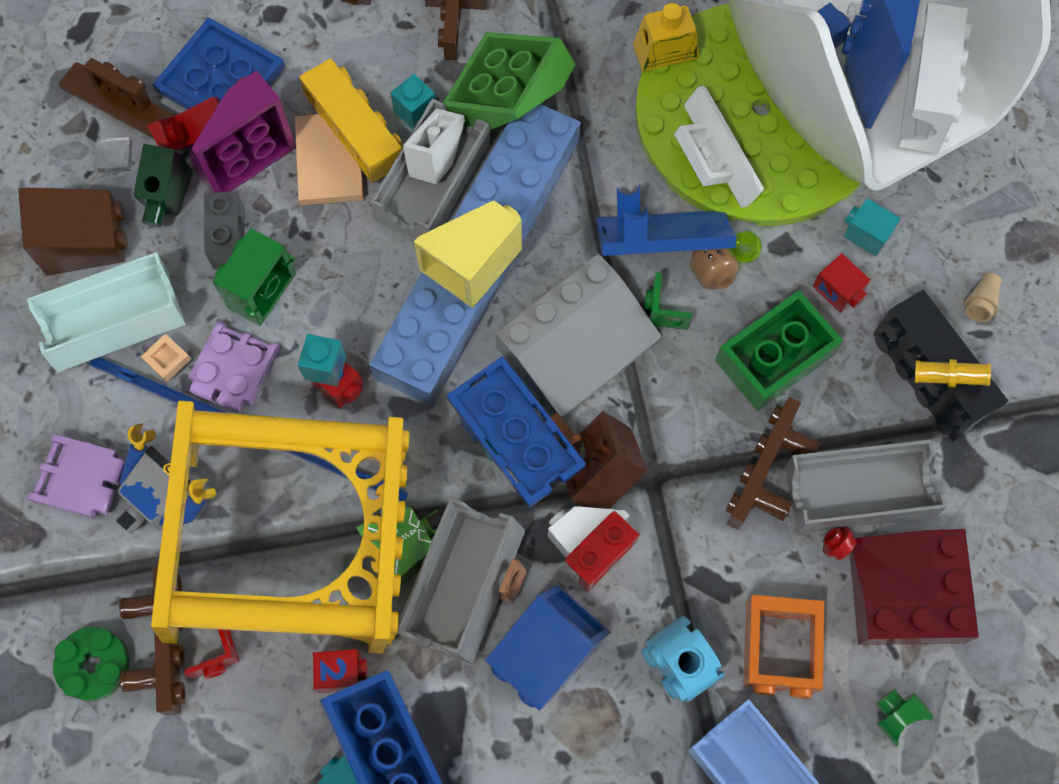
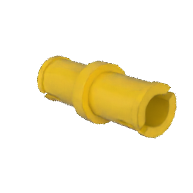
[915,359,991,387]

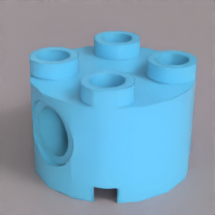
[641,616,725,703]

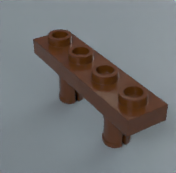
[725,397,821,530]
[119,565,186,716]

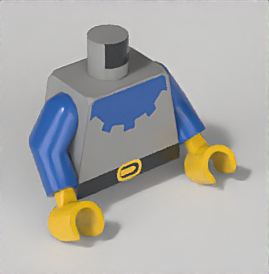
[116,423,216,534]

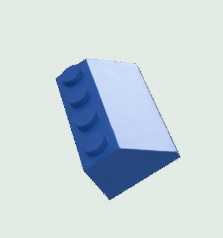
[320,670,442,784]

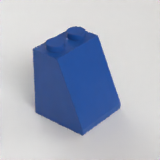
[485,585,611,711]

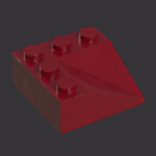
[849,529,979,645]

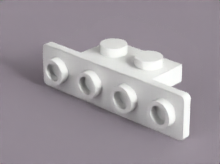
[674,86,764,208]

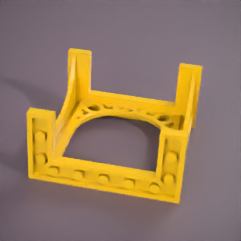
[151,401,409,654]

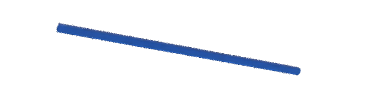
[87,357,408,501]

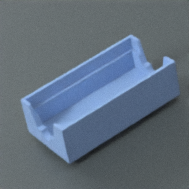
[687,699,819,784]

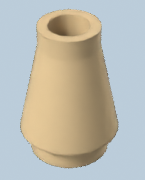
[964,272,1002,322]

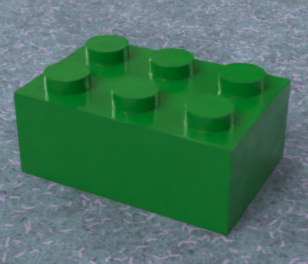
[715,290,844,412]

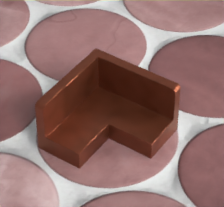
[566,411,648,509]

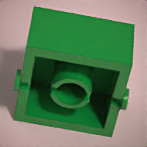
[213,228,296,326]

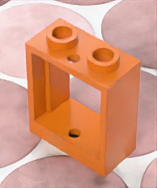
[743,595,824,699]

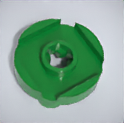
[53,627,130,701]

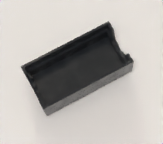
[873,289,1008,442]

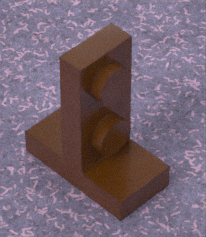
[425,0,486,61]

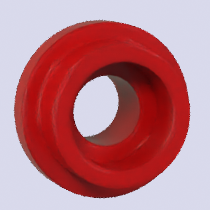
[823,527,856,560]

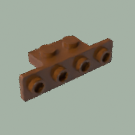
[59,58,176,139]

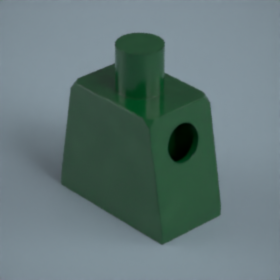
[134,144,193,228]

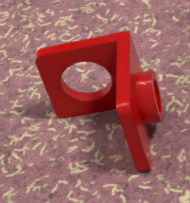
[184,629,240,679]

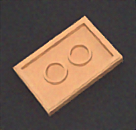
[295,114,364,205]

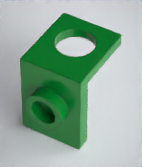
[644,272,692,330]

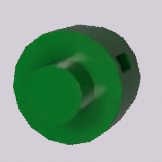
[876,688,934,747]

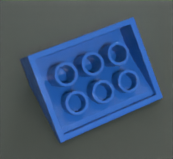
[841,0,920,129]

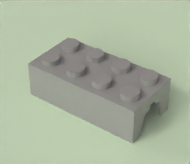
[371,99,491,238]
[785,439,947,533]
[397,498,526,664]

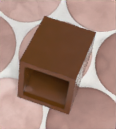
[18,187,128,276]

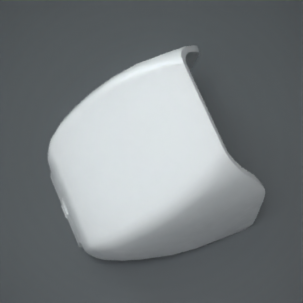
[728,0,1051,191]

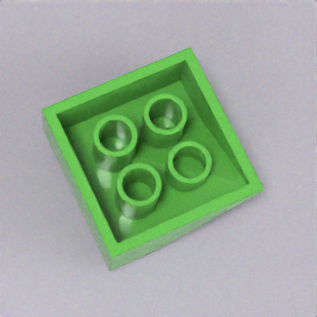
[443,32,576,130]

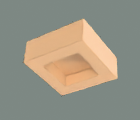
[141,334,191,382]

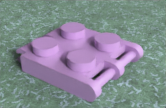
[189,321,280,413]
[27,434,125,519]

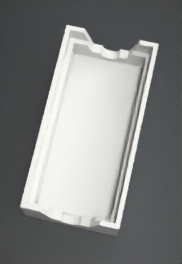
[899,2,971,154]

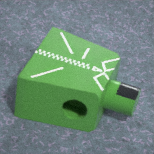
[356,506,442,586]

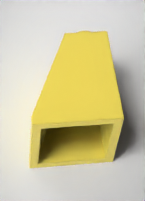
[414,200,522,308]

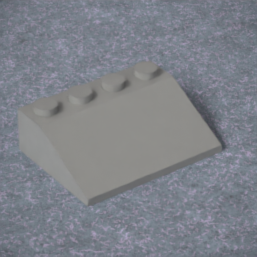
[495,253,662,419]

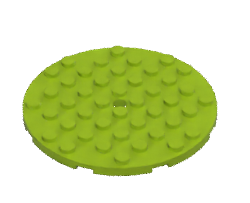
[635,3,862,226]

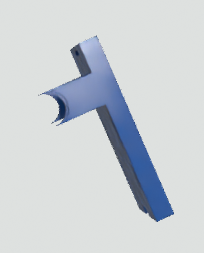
[596,182,736,256]
[446,356,586,508]

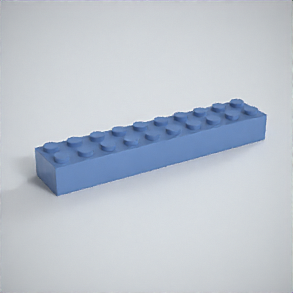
[369,104,581,407]

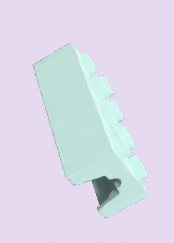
[27,252,186,372]

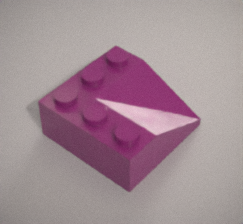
[189,70,296,193]

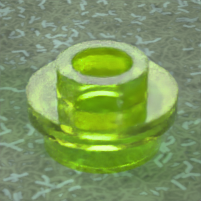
[729,231,762,263]

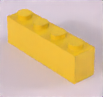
[299,58,403,184]

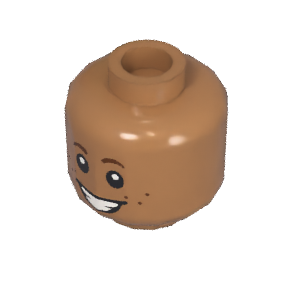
[689,248,739,290]

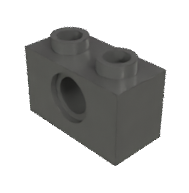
[204,191,246,269]

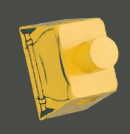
[633,3,699,72]

